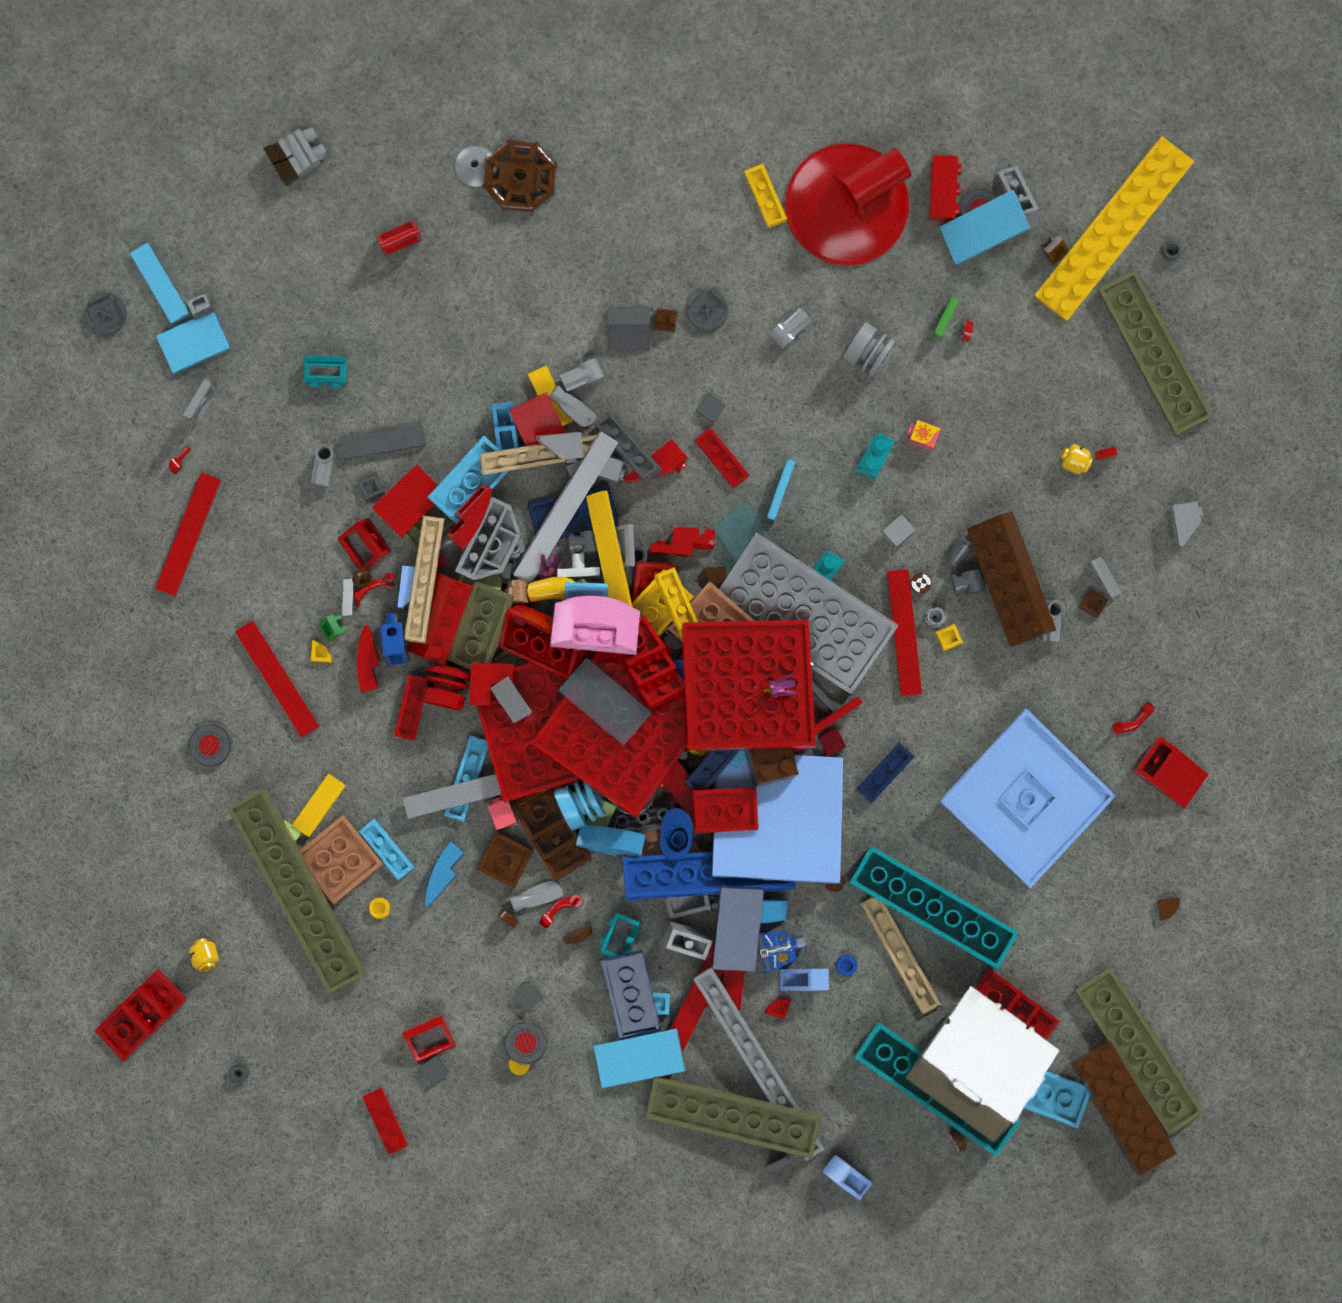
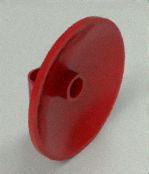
[785,143,912,266]

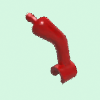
[353,572,395,608]
[1112,702,1155,734]
[539,895,582,928]

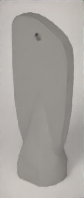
[549,385,596,427]
[509,881,563,912]

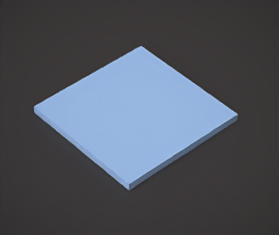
[939,709,1116,888]
[712,755,843,884]

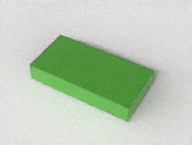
[933,297,959,340]

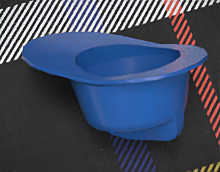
[660,808,694,860]

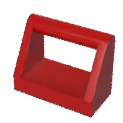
[376,220,422,256]
[337,518,392,569]
[402,1015,456,1063]

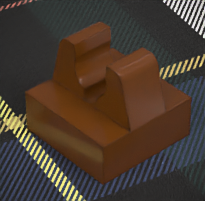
[1040,235,1068,265]
[654,308,678,333]

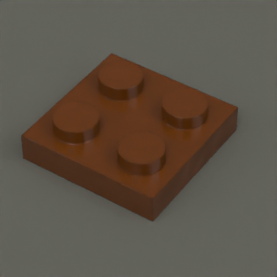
[477,832,534,889]

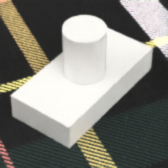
[557,554,600,581]

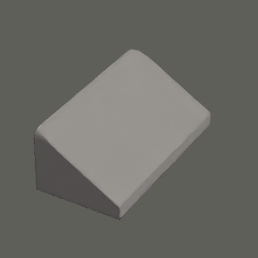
[1088,557,1122,600]
[490,676,532,723]

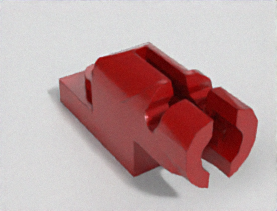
[650,526,715,558]

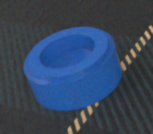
[836,955,857,976]

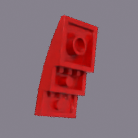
[617,615,685,710]
[974,968,1060,1041]
[94,969,188,1061]

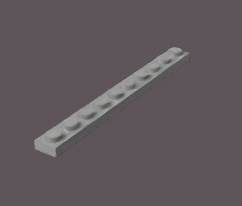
[693,967,825,1161]

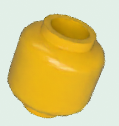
[1060,444,1093,475]
[189,939,219,972]

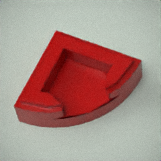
[765,998,791,1020]

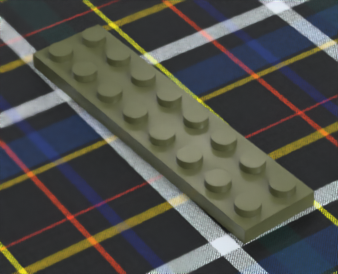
[1097,270,1213,436]
[1074,967,1204,1136]
[646,1076,822,1159]

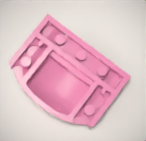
[550,596,640,655]

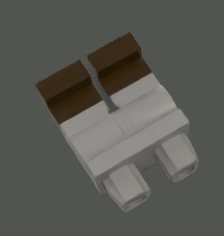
[263,127,328,186]

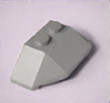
[455,497,521,581]

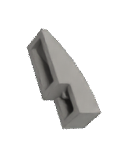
[665,894,720,919]

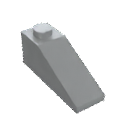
[998,166,1039,228]

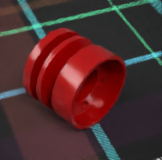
[420,665,471,711]

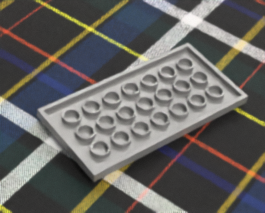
[719,533,898,694]

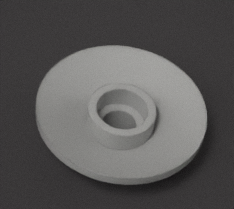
[455,146,496,187]

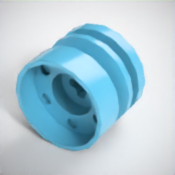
[554,781,606,830]

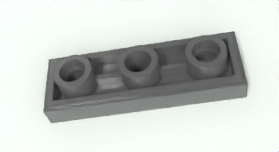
[612,805,676,833]

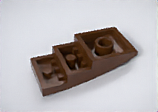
[511,789,592,881]

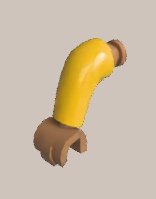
[504,577,575,606]

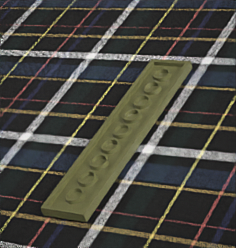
[227,787,366,994]

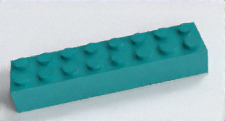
[849,846,1019,970]
[853,1022,1021,1157]

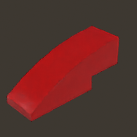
[446,484,492,549]
[357,625,382,694]

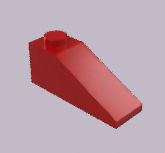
[623,439,688,484]

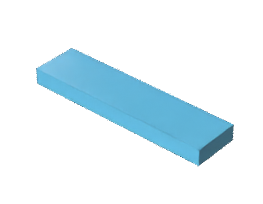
[130,243,190,325]
[444,735,488,822]

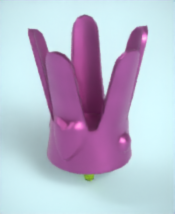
[540,554,562,580]
[764,674,797,698]

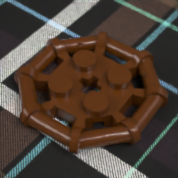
[482,139,558,213]

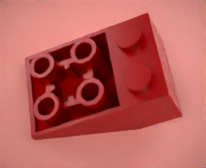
[1133,736,1209,809]

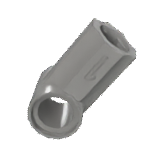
[769,308,812,350]
[560,358,605,392]
[310,444,336,487]
[1040,600,1065,642]

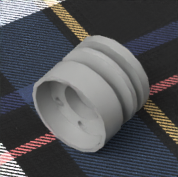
[843,322,896,378]

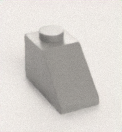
[536,432,584,463]
[1170,501,1203,549]
[662,920,712,960]

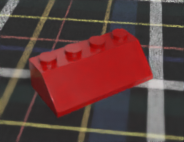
[407,572,474,666]
[498,603,588,680]

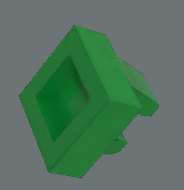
[319,614,347,642]

